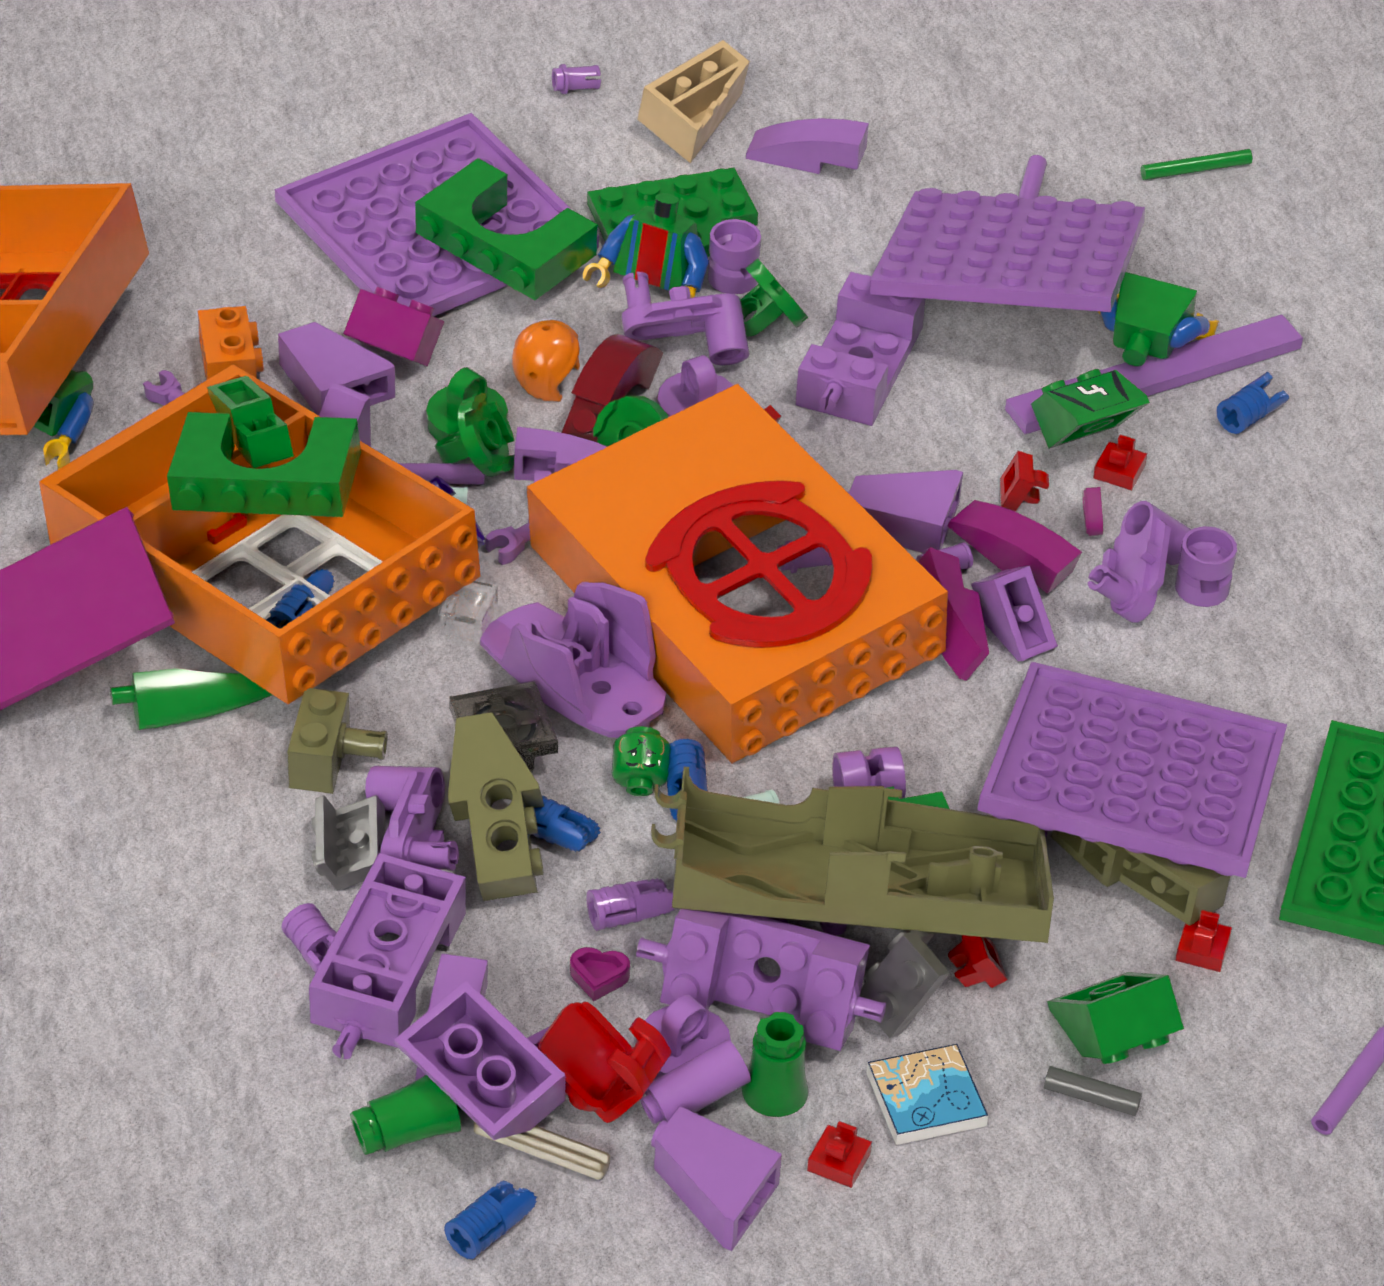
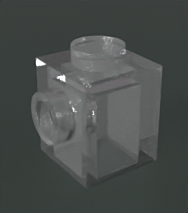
[438,580,498,650]

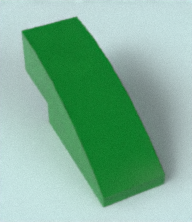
[207,376,294,468]

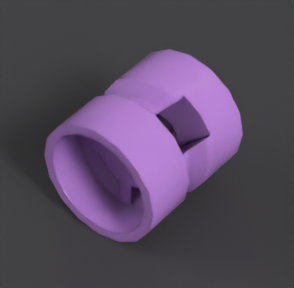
[708,219,761,294]
[1175,526,1237,607]
[832,746,906,799]

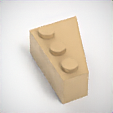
[637,40,750,163]

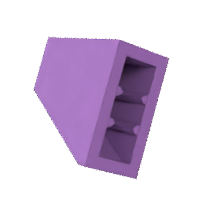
[278,322,395,415]
[847,470,963,552]
[651,1106,782,1251]

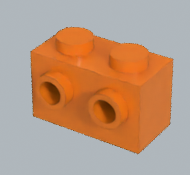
[198,306,264,380]

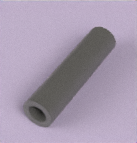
[1044,1066,1142,1116]

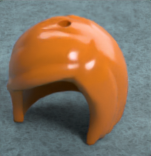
[512,320,580,402]

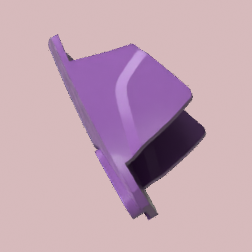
[480,582,666,738]

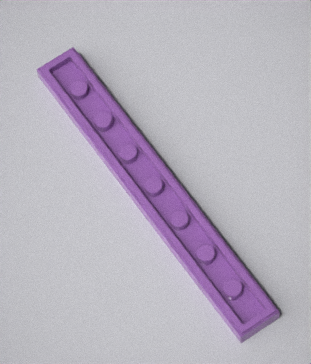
[1005,314,1303,434]

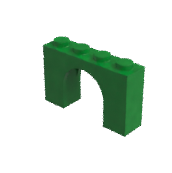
[415,158,598,301]
[167,412,361,517]

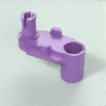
[621,272,750,366]
[1088,501,1191,623]
[365,766,459,871]

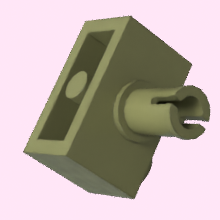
[287,688,388,794]

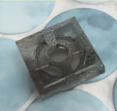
[449,681,558,773]

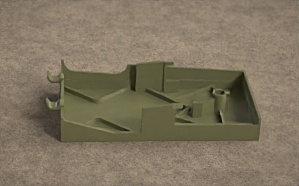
[651,767,1054,943]

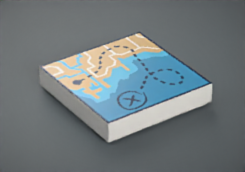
[866,1044,988,1145]

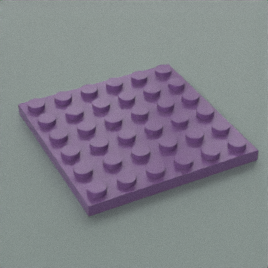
[275,113,599,316]
[870,188,1145,312]
[977,661,1287,878]

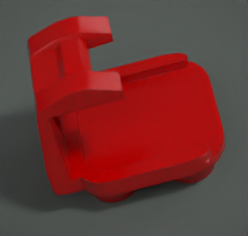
[538,1001,672,1123]

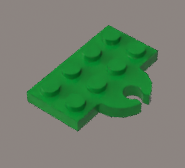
[587,167,758,257]

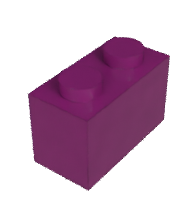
[343,287,445,367]

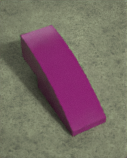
[947,500,1082,594]
[918,547,989,681]

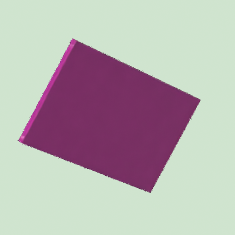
[0,507,175,710]

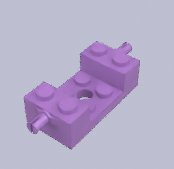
[795,272,926,426]
[309,853,466,1059]
[636,909,886,1051]

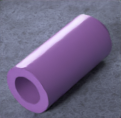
[640,1040,751,1124]

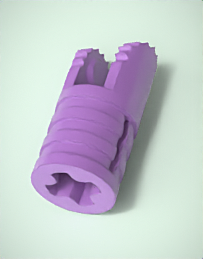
[586,878,674,931]
[281,903,337,973]

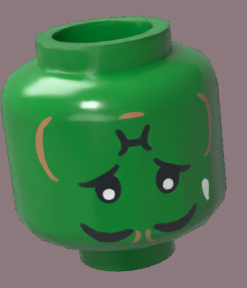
[611,726,670,796]

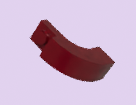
[561,334,663,442]

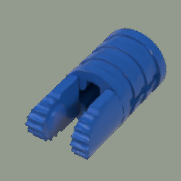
[1216,372,1289,434]
[266,569,335,629]
[667,739,708,822]
[534,795,601,852]
[444,1180,537,1259]

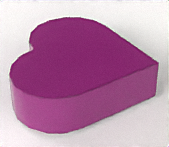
[1082,487,1103,536]
[570,947,630,1002]

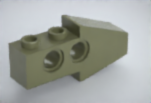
[448,712,544,901]
[1051,830,1230,926]

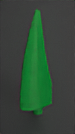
[110,668,272,730]

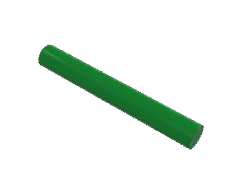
[1140,149,1253,180]

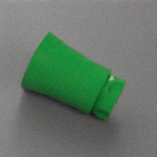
[742,1012,808,1117]
[350,1075,461,1155]

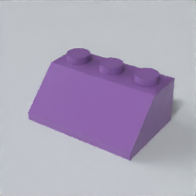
[394,980,565,1140]

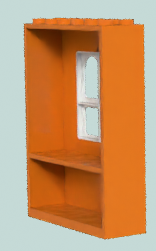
[39,364,481,705]

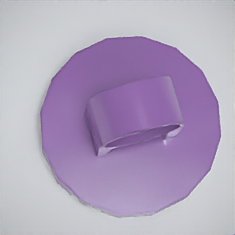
[657,355,733,417]
[637,995,731,1080]

